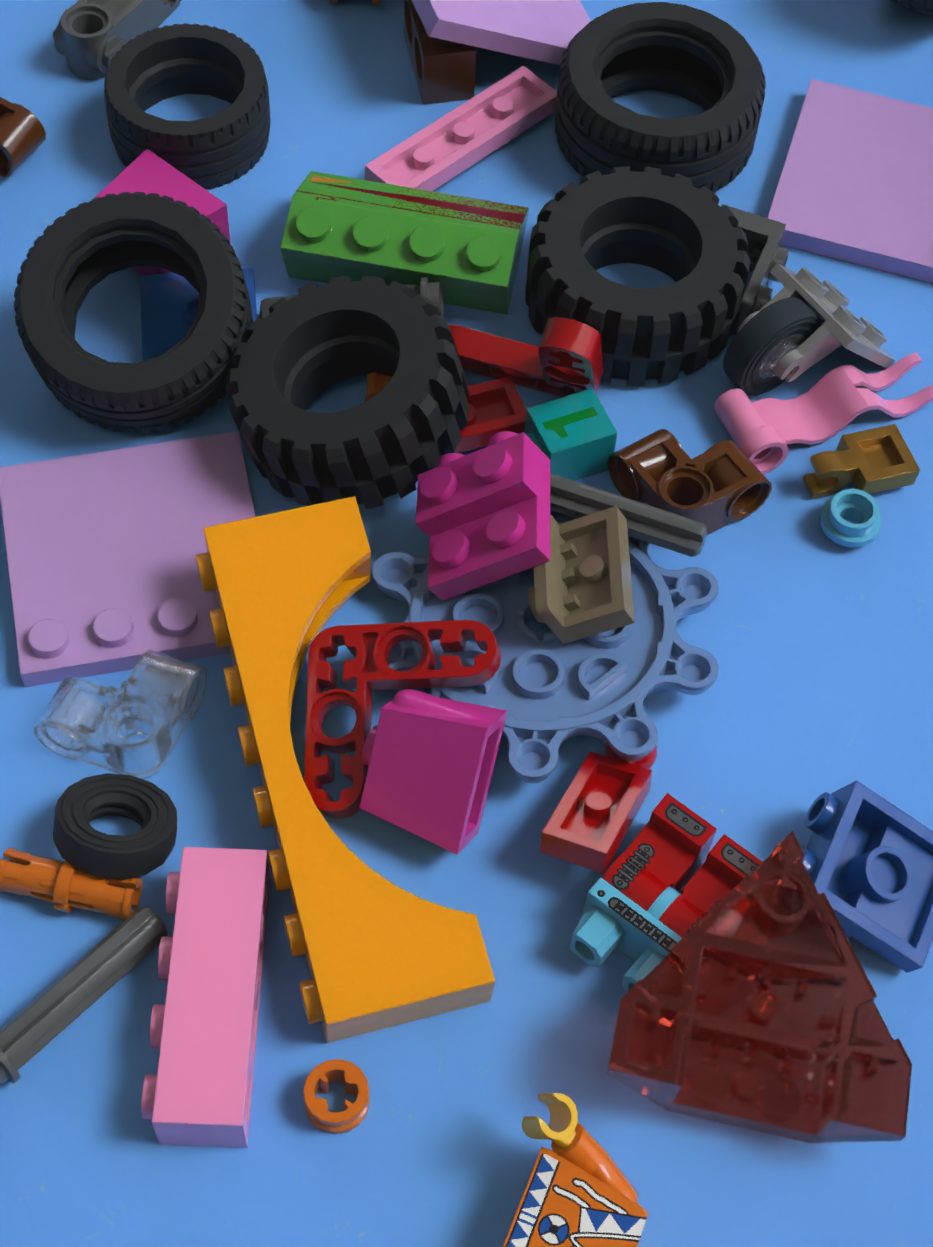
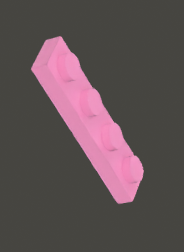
[365,65,557,191]

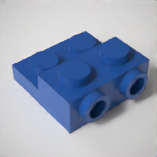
[780,780,933,973]

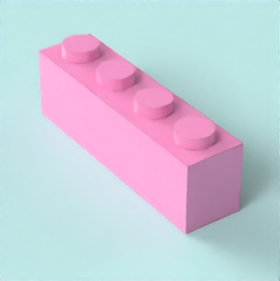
[141,847,271,1148]

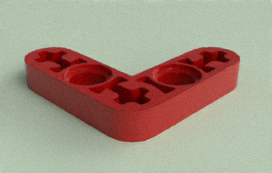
[448,317,603,397]
[304,620,501,819]

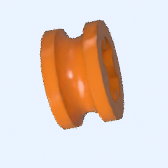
[303,1059,370,1134]

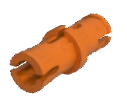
[0,848,143,920]

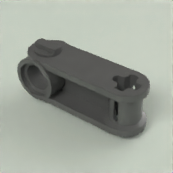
[53,0,181,79]

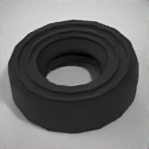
[53,773,177,879]

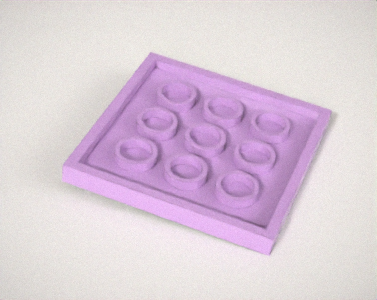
[412,0,591,66]
[767,79,933,284]
[0,431,256,687]

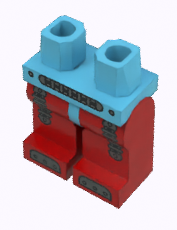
[569,793,775,1009]

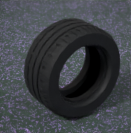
[554,2,766,193]
[14,192,253,434]

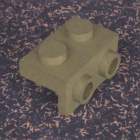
[528,506,635,644]

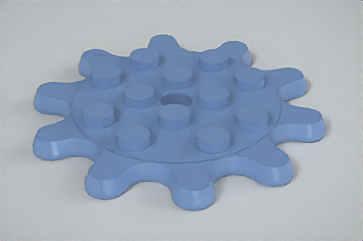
[372,503,719,784]

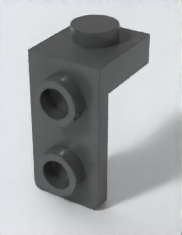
[721,204,790,336]

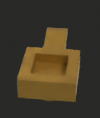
[802,424,920,498]

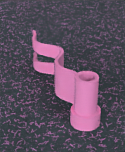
[714,352,933,475]

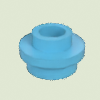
[820,489,882,548]

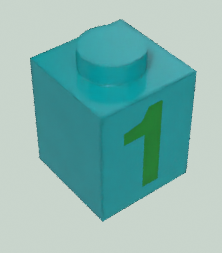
[524,388,617,481]

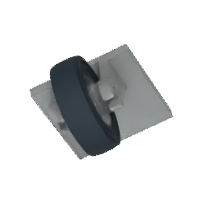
[723,263,895,396]

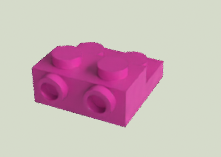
[415,431,550,601]

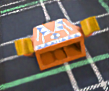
[503,1093,649,1247]

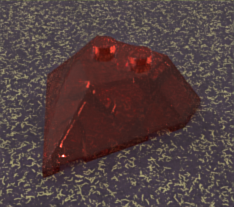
[607,831,912,1143]

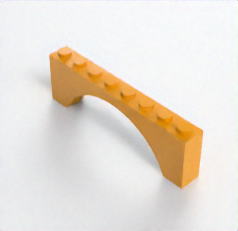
[195,496,495,1043]

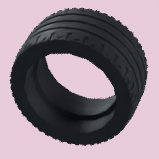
[104,23,271,190]

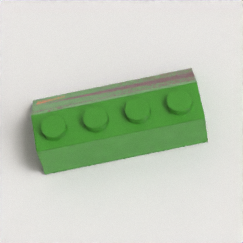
[280,171,529,315]

